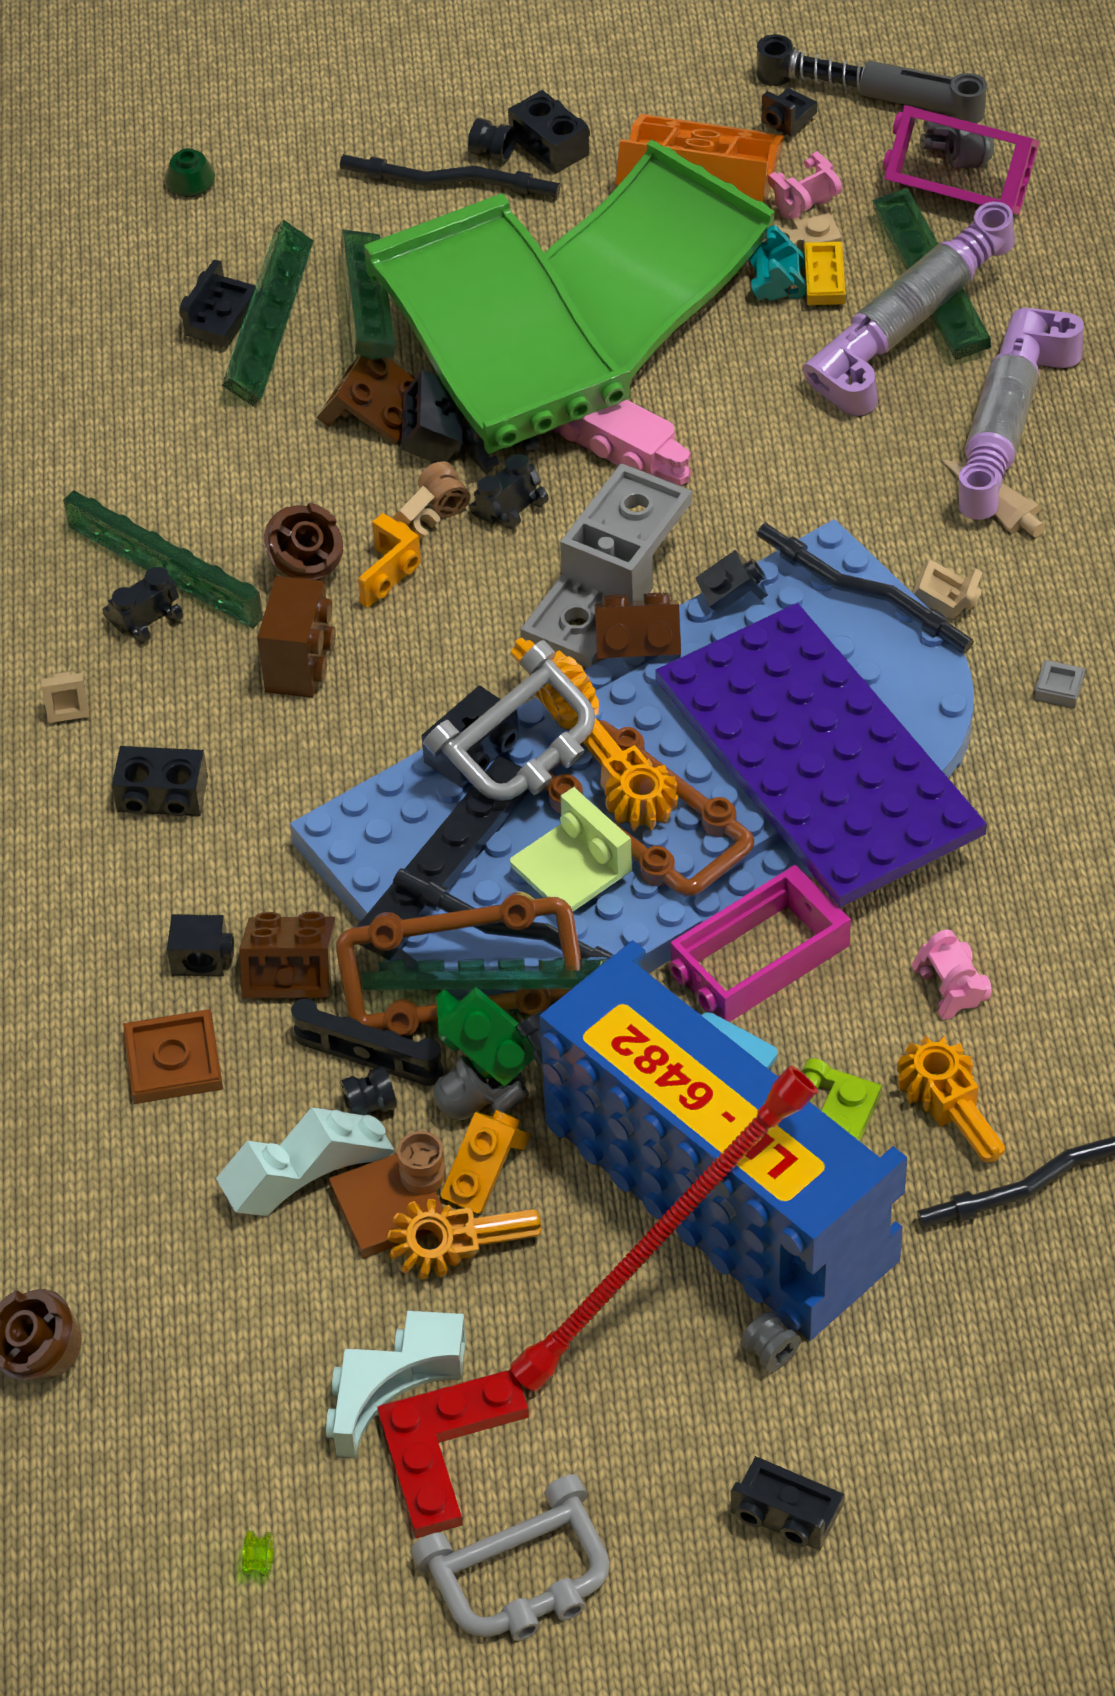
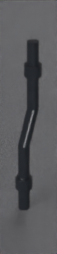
[340,154,561,198]
[757,523,974,653]
[393,868,614,972]
[917,1136,1115,1228]

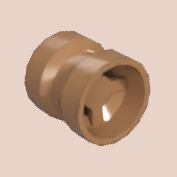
[418,461,470,518]
[397,1131,446,1195]

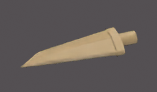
[942,460,1045,537]

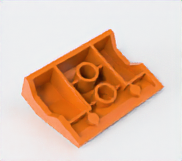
[615,114,784,203]

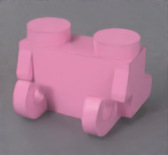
[768,151,842,219]
[911,930,991,1020]

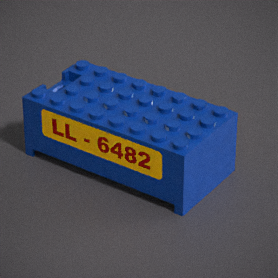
[539,940,907,1341]

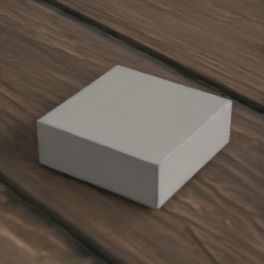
[1034,660,1086,708]

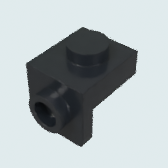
[761,88,817,137]
[695,550,768,614]

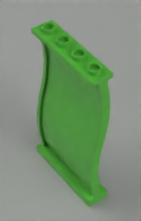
[544,139,775,380]
[364,193,630,454]

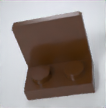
[317,344,415,444]
[239,911,336,998]

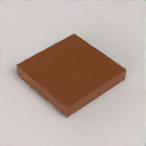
[123,1009,223,1104]
[329,1153,443,1258]

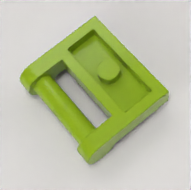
[801,1058,882,1142]

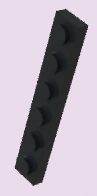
[356,756,530,961]

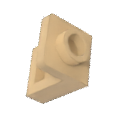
[913,559,982,620]

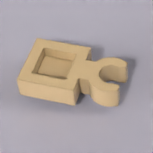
[780,213,842,251]

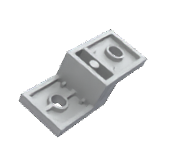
[520,463,692,668]

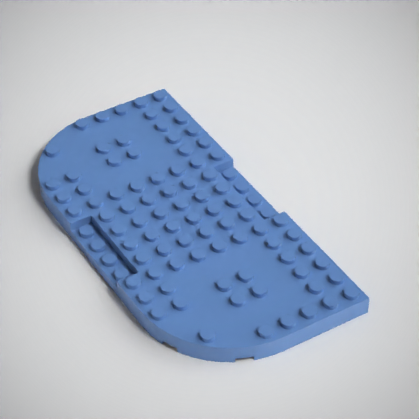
[290,519,974,1012]

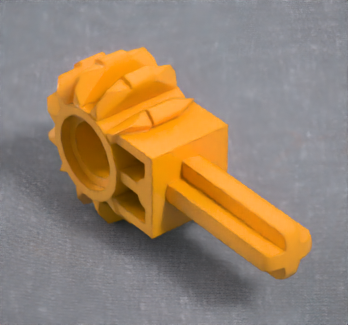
[511,638,599,730]
[575,717,678,832]
[897,1035,1005,1163]
[387,1199,541,1280]

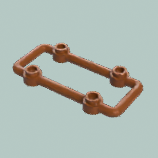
[544,720,754,896]
[336,891,585,1037]

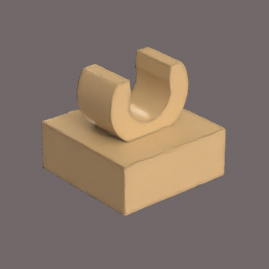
[392,486,440,541]
[41,671,90,723]

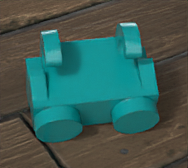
[750,225,806,301]

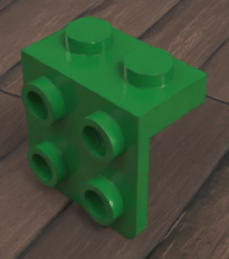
[436,987,535,1087]

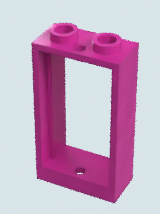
[883,105,1040,215]
[669,865,851,1022]

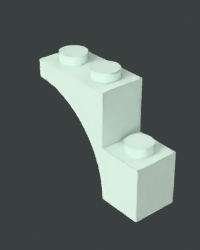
[216,1107,394,1216]
[326,1311,466,1458]

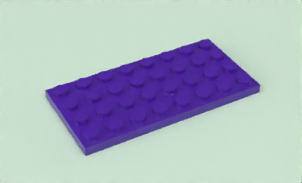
[655,602,987,908]

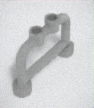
[423,640,595,801]
[410,1474,610,1641]

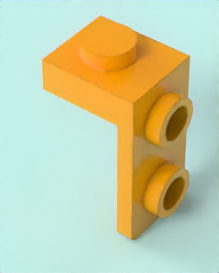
[358,513,421,608]
[441,1110,531,1214]

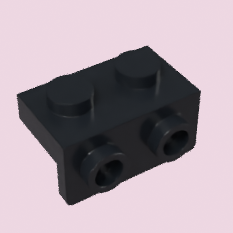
[179,259,259,347]
[730,1456,845,1551]

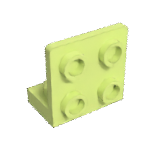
[510,787,632,911]

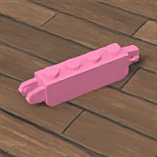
[551,400,691,486]

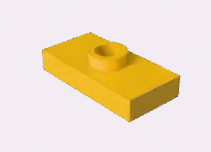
[804,242,846,305]

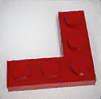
[377,1369,529,1539]

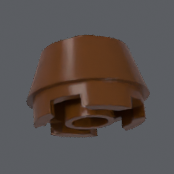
[264,503,343,580]
[0,1289,82,1380]

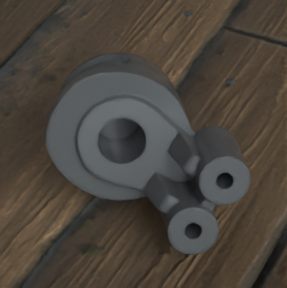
[920,121,994,168]
[433,1055,529,1120]

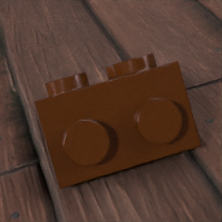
[594,592,681,659]

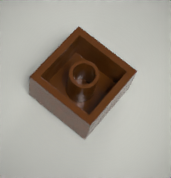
[257,576,336,698]

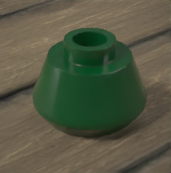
[165,148,215,197]

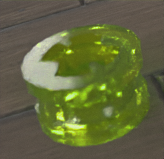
[242,1530,274,1577]

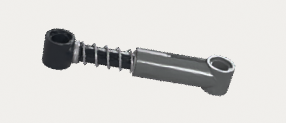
[756,34,987,124]

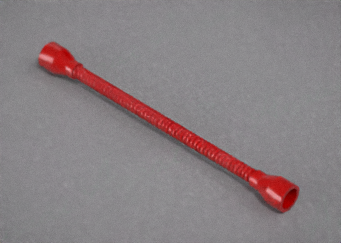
[510,1065,818,1392]

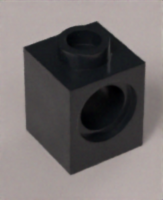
[167,914,234,976]

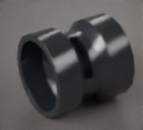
[468,117,516,162]
[339,1066,397,1116]

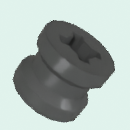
[740,1311,801,1372]

